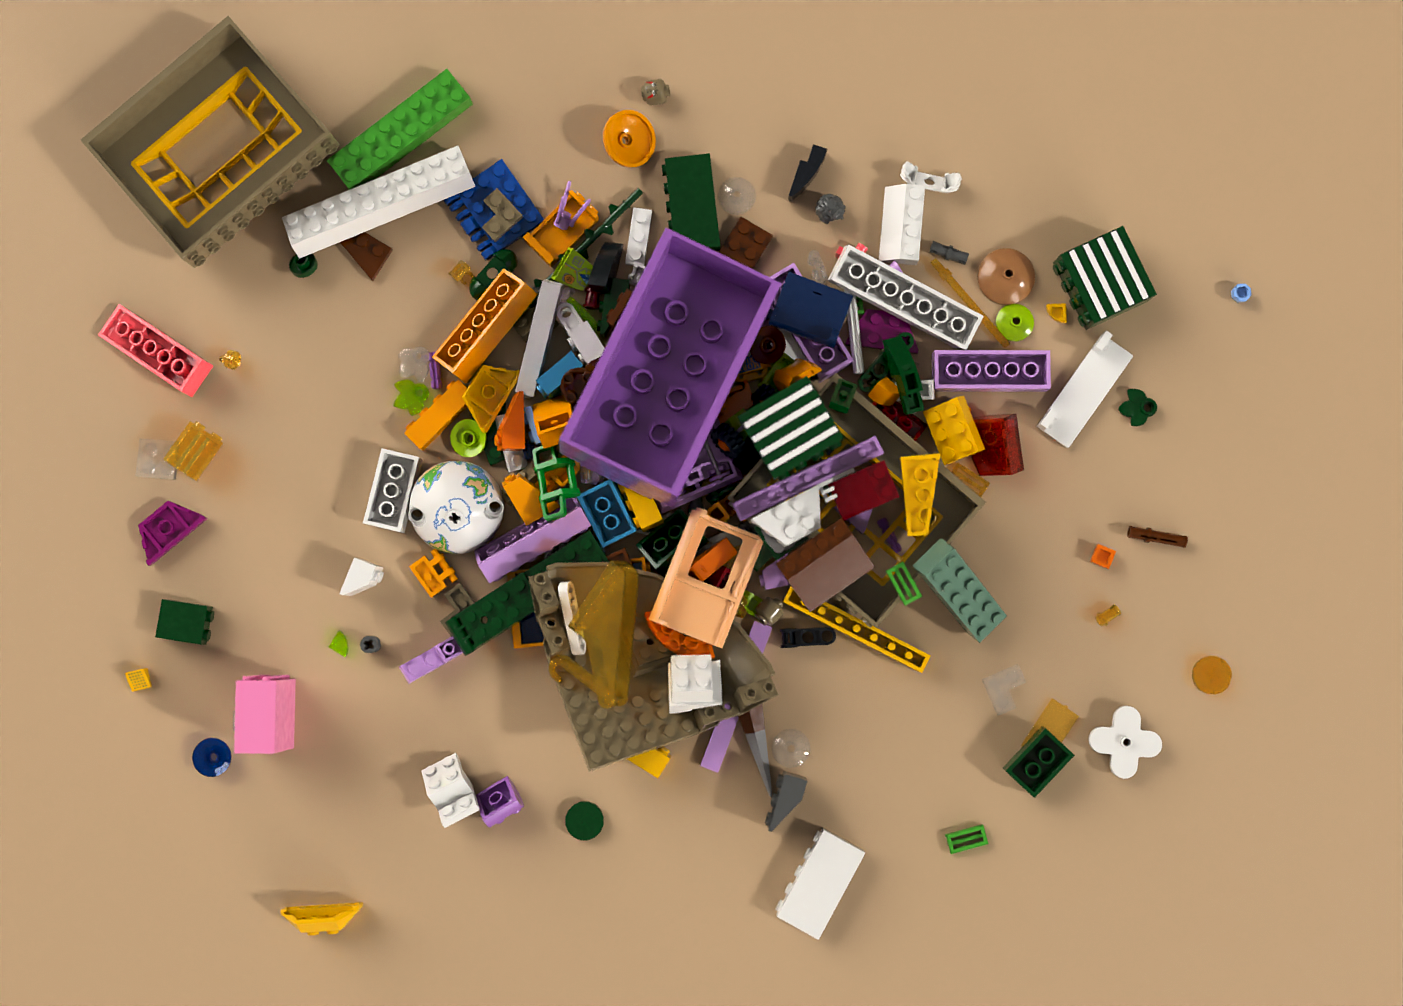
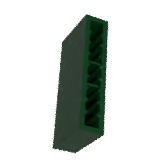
[662,153,721,251]

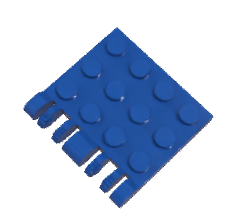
[444,159,544,261]

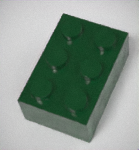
[636,508,709,578]
[1003,726,1075,798]

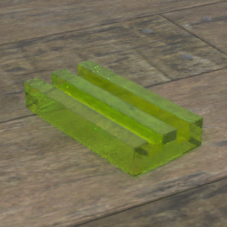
[566,296,598,330]

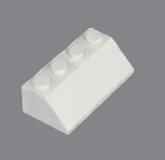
[879,184,925,265]

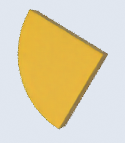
[1046,303,1067,323]

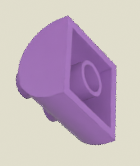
[476,776,524,827]

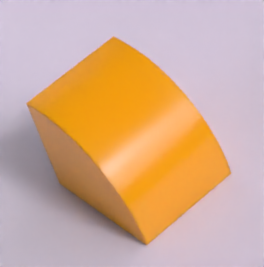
[867,376,900,406]

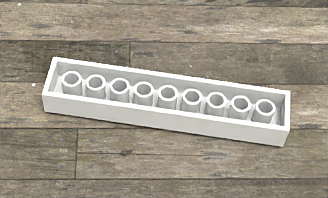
[282,146,476,259]

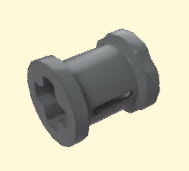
[360,636,381,653]

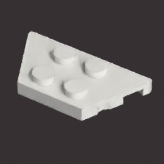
[751,485,821,547]

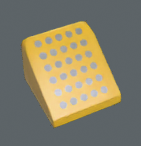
[125,668,152,692]

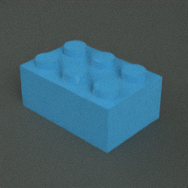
[577,479,640,548]

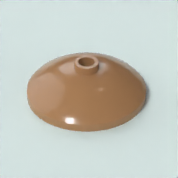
[978,248,1035,305]

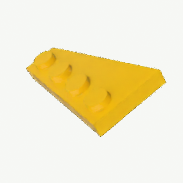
[900,453,941,537]

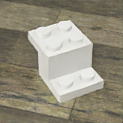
[422,753,480,828]

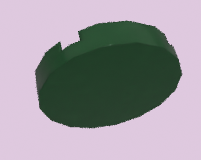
[565,801,604,840]

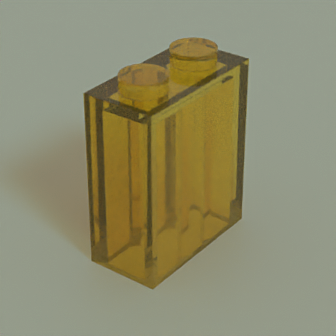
[163,421,223,482]

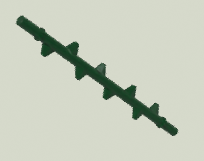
[523,188,643,313]

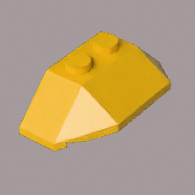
[281,902,363,936]

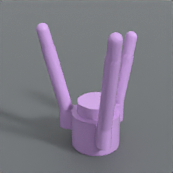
[554,181,591,230]

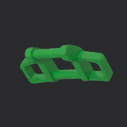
[532,446,581,521]

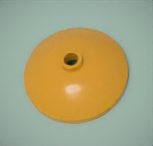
[603,110,656,168]

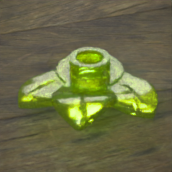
[394,379,429,416]

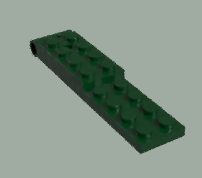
[445,530,610,656]

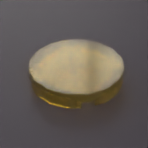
[1192,656,1232,694]

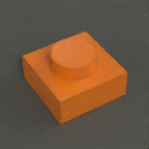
[1090,544,1116,569]

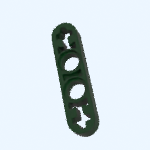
[857,332,914,392]

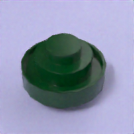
[289,254,318,278]

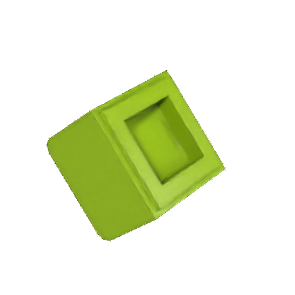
[738,590,763,617]

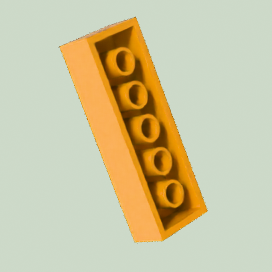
[432,268,538,384]

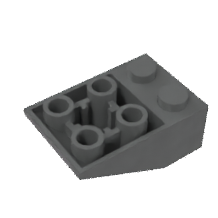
[765,771,808,832]

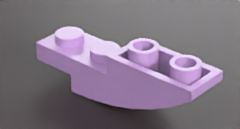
[399,636,463,684]

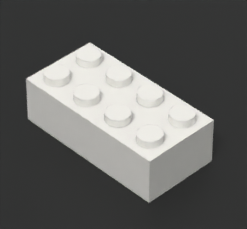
[363,449,423,533]

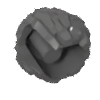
[815,194,846,224]

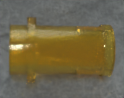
[1095,604,1121,627]

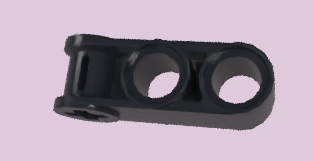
[779,627,836,648]

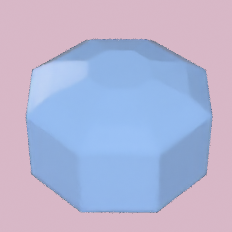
[1231,283,1251,303]

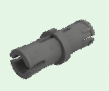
[929,241,969,265]

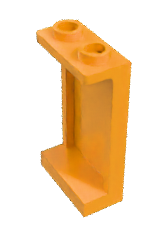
[523,190,599,267]

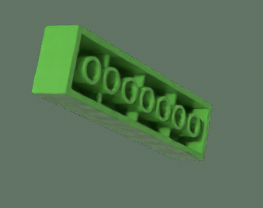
[327,69,473,190]

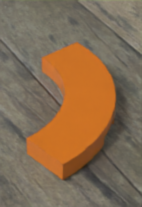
[644,611,715,659]

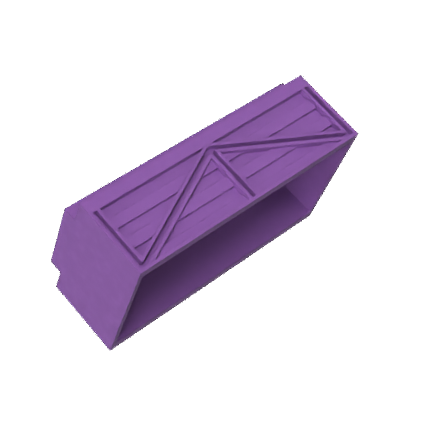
[559,228,781,508]

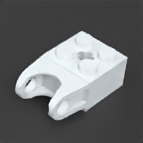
[556,303,605,367]

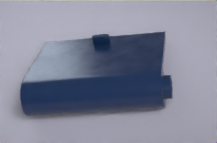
[766,272,853,349]

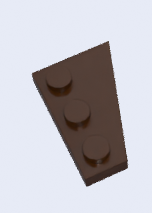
[340,232,393,281]

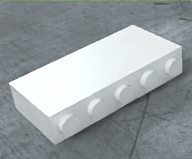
[775,828,865,940]

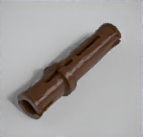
[1127,526,1188,548]

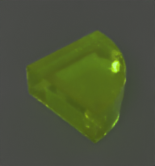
[329,631,349,657]

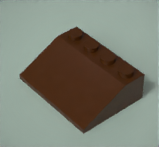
[776,518,875,612]

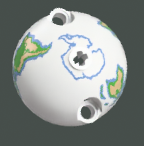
[408,461,504,554]

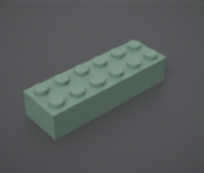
[913,538,1007,643]

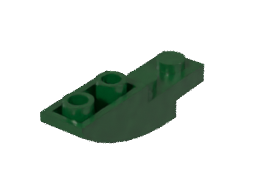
[882,336,924,415]

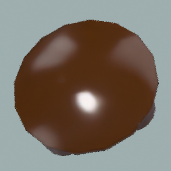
[560,367,592,404]

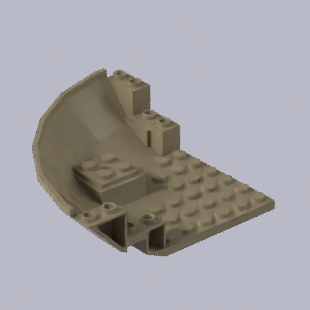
[528,562,778,772]

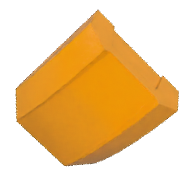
[773,358,822,392]

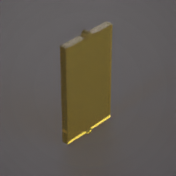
[1021,698,1079,747]

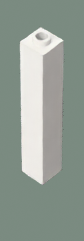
[515,279,564,399]

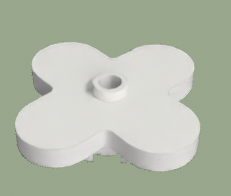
[1088,706,1162,779]

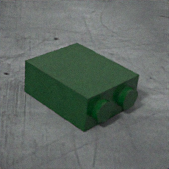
[155,599,214,645]

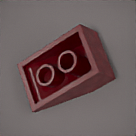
[828,460,900,521]

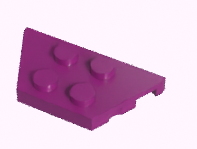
[845,309,919,354]
[138,501,208,566]

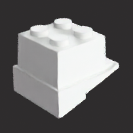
[668,655,722,714]

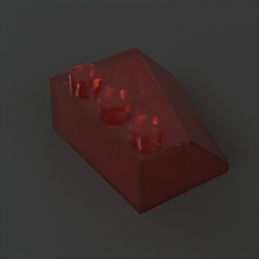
[971,414,1024,476]

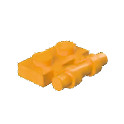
[409,549,458,598]

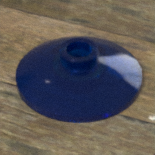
[192,738,232,777]

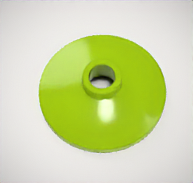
[996,304,1034,342]
[450,419,487,457]

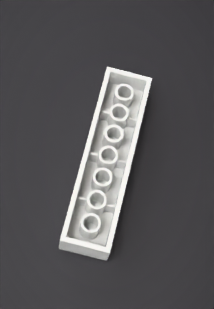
[827,244,984,350]

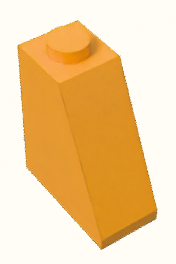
[502,473,560,526]

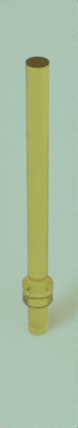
[930,258,1010,349]

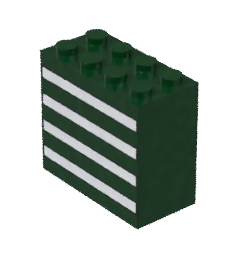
[1053,226,1157,330]
[737,376,844,481]

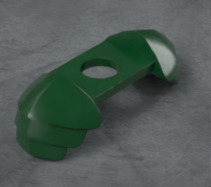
[469,249,518,300]

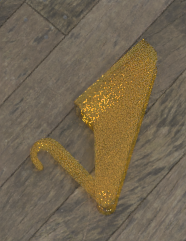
[549,561,639,709]

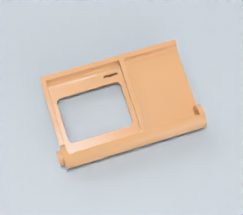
[648,507,763,648]

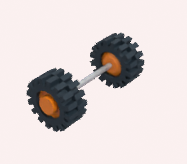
[710,384,778,459]

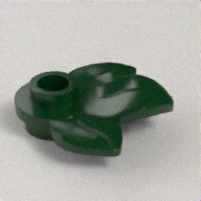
[1118,389,1157,426]
[706,483,739,504]

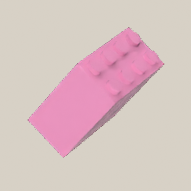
[234,675,296,754]

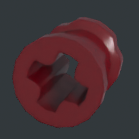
[582,288,601,310]

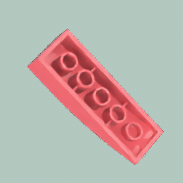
[98,304,213,397]

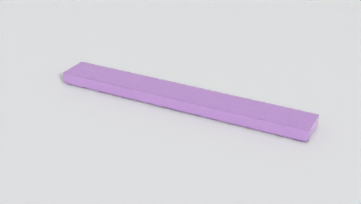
[732,435,884,521]
[700,621,772,773]

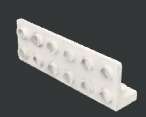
[1036,331,1133,448]

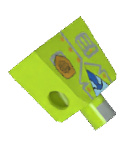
[551,247,593,291]

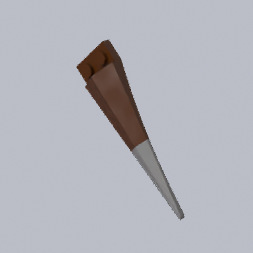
[738,704,772,797]

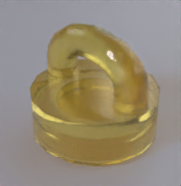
[219,350,241,370]

